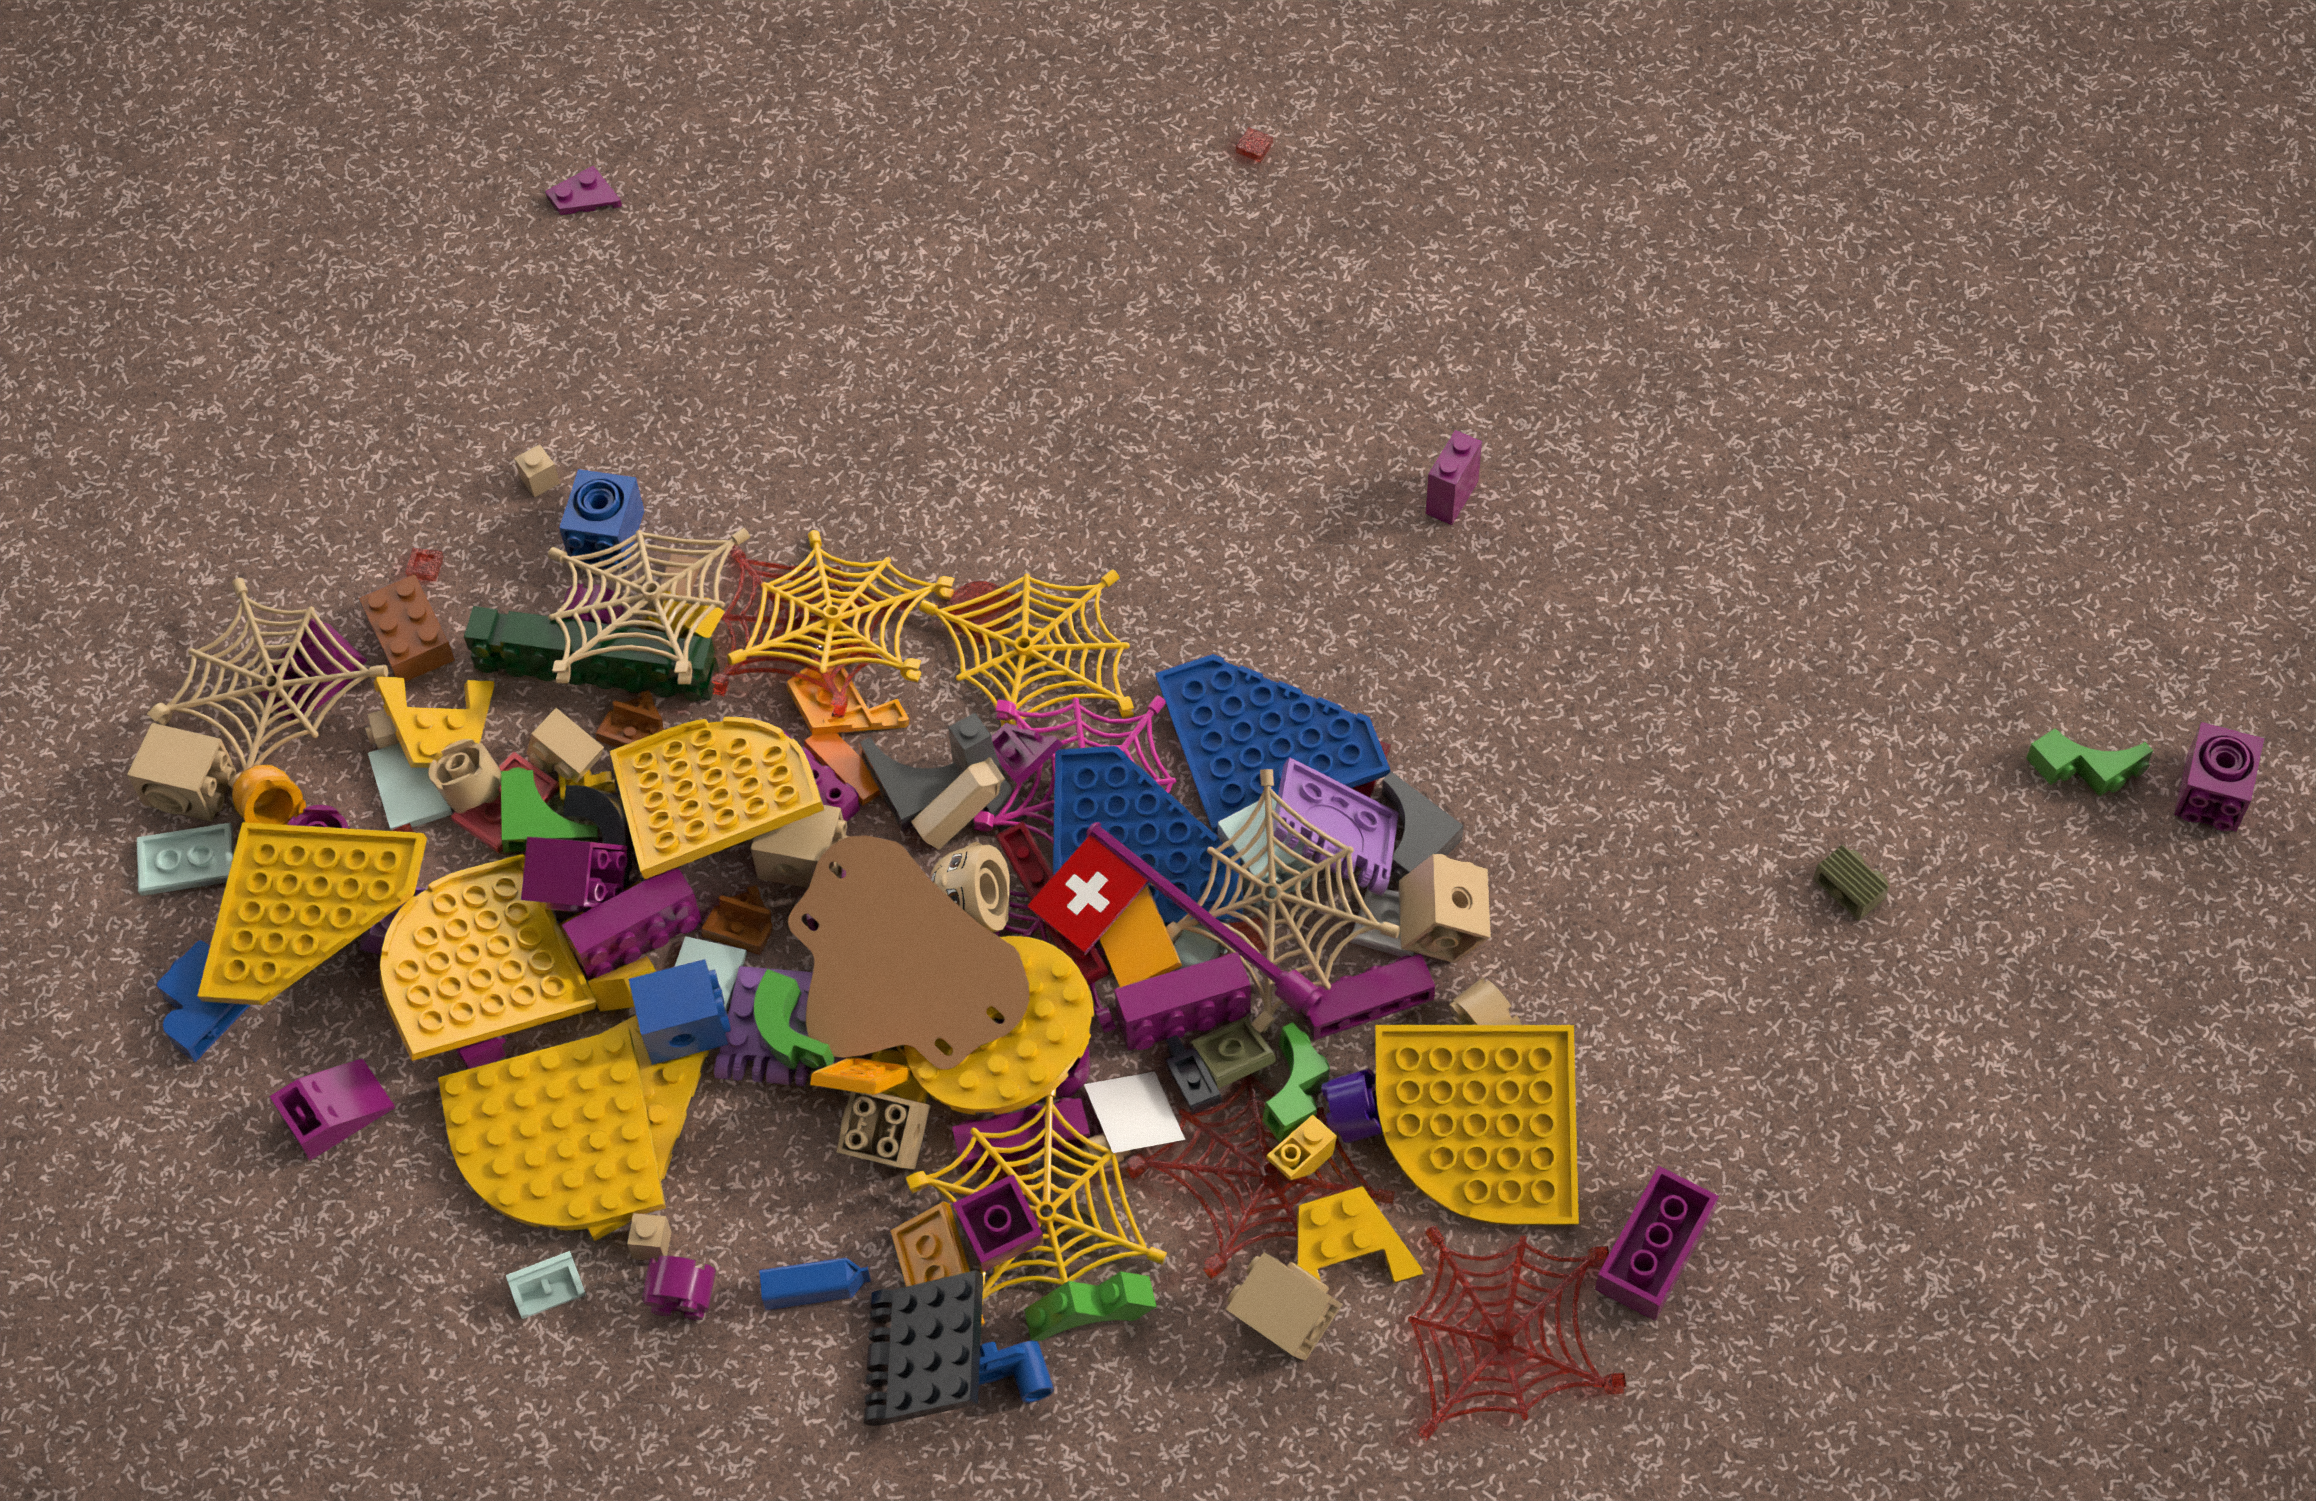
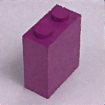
[1425,430,1482,525]

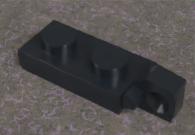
[1165,1035,1222,1115]

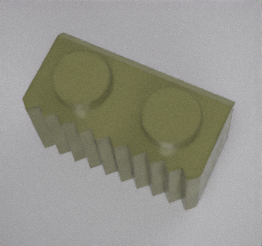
[1813,844,1890,921]

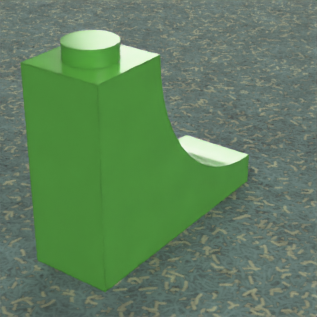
[501,767,598,852]

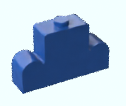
[157,940,250,1062]

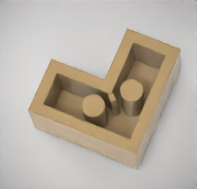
[527,708,604,783]

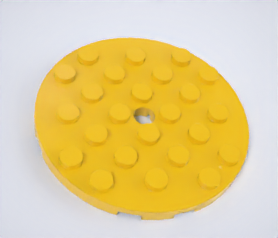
[904,936,1094,1115]

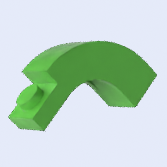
[754,969,835,1070]

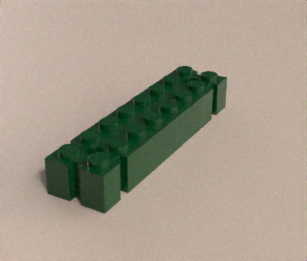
[464,606,719,702]

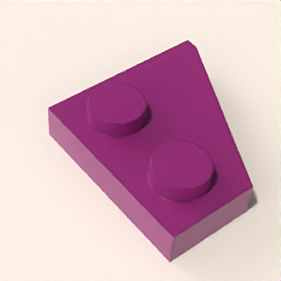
[545,166,622,215]
[992,723,1063,786]

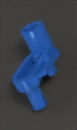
[979,1341,1054,1403]

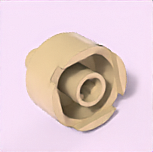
[428,739,501,813]
[1449,978,1522,1025]

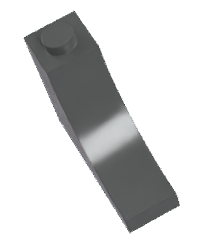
[948,713,1027,832]
[859,737,964,831]
[1382,772,1464,884]

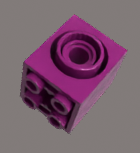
[2174,722,2264,832]
[521,836,628,912]

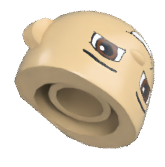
[929,842,1010,933]

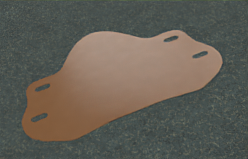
[788,835,1029,1069]

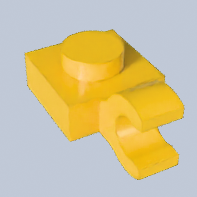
[558,769,616,806]

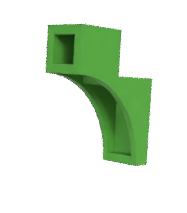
[2026,728,2153,796]
[1262,1022,1330,1143]
[1024,1271,1157,1341]

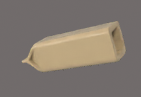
[911,757,1005,850]

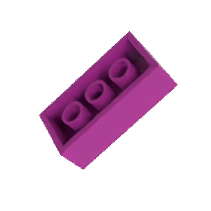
[562,867,702,981]
[1114,952,1251,1050]
[1595,1165,1719,1321]

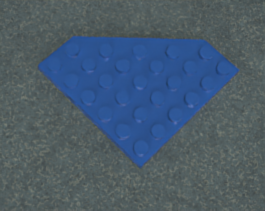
[1155,654,1391,833]
[1053,746,1243,926]

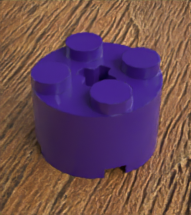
[1322,1068,1383,1143]

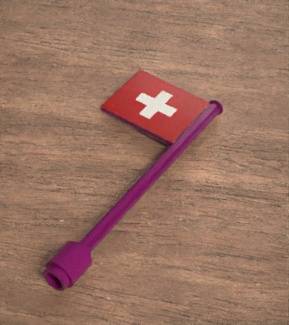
[1027,822,1324,1016]

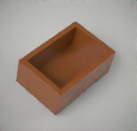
[359,574,455,682]

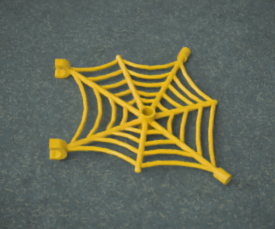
[727,530,955,683]
[919,569,1134,727]
[905,1089,1167,1305]

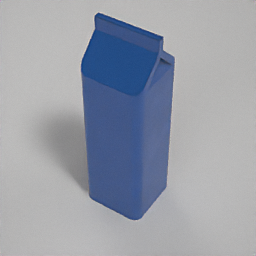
[759,1258,871,1310]

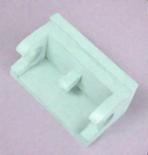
[506,1251,586,1319]

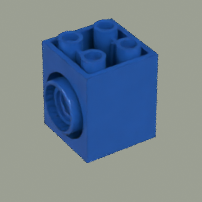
[559,469,645,569]
[629,959,731,1065]

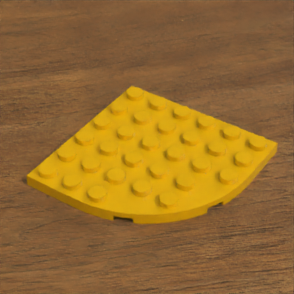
[610,717,825,880]
[380,854,596,1061]
[1375,1025,1579,1225]
[438,1027,666,1231]

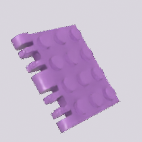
[1273,757,1399,896]
[714,966,849,1089]

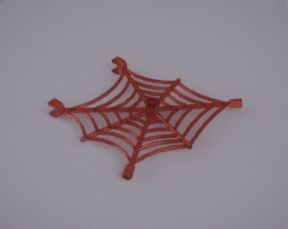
[711,545,915,719]
[1126,1073,1395,1280]
[1408,1225,1626,1441]

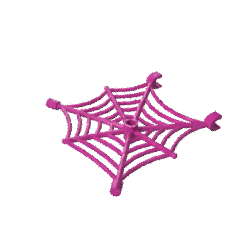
[974,695,1176,845]

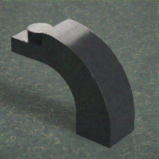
[563,785,635,883]

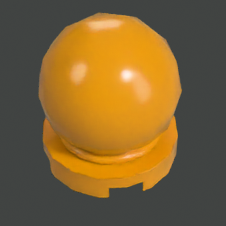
[232,765,306,825]

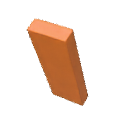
[804,733,881,806]

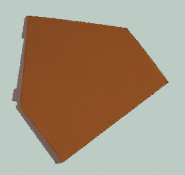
[595,690,665,748]
[701,885,773,955]

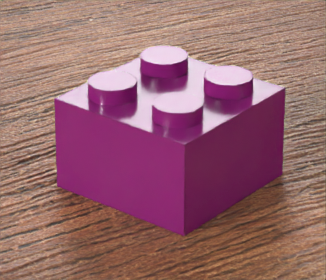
[952,1174,1044,1272]

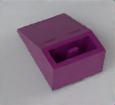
[258,618,367,726]
[269,1058,396,1161]

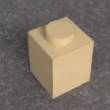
[514,444,560,497]
[365,709,399,749]
[627,1213,672,1261]

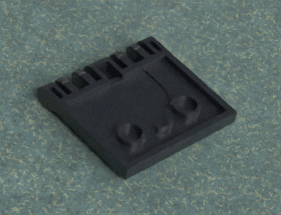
[864,1270,983,1426]

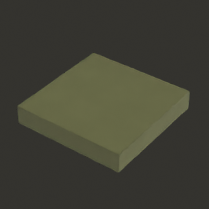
[1189,1016,1276,1089]

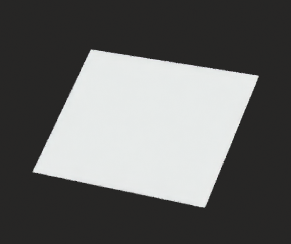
[1084,1072,1185,1153]

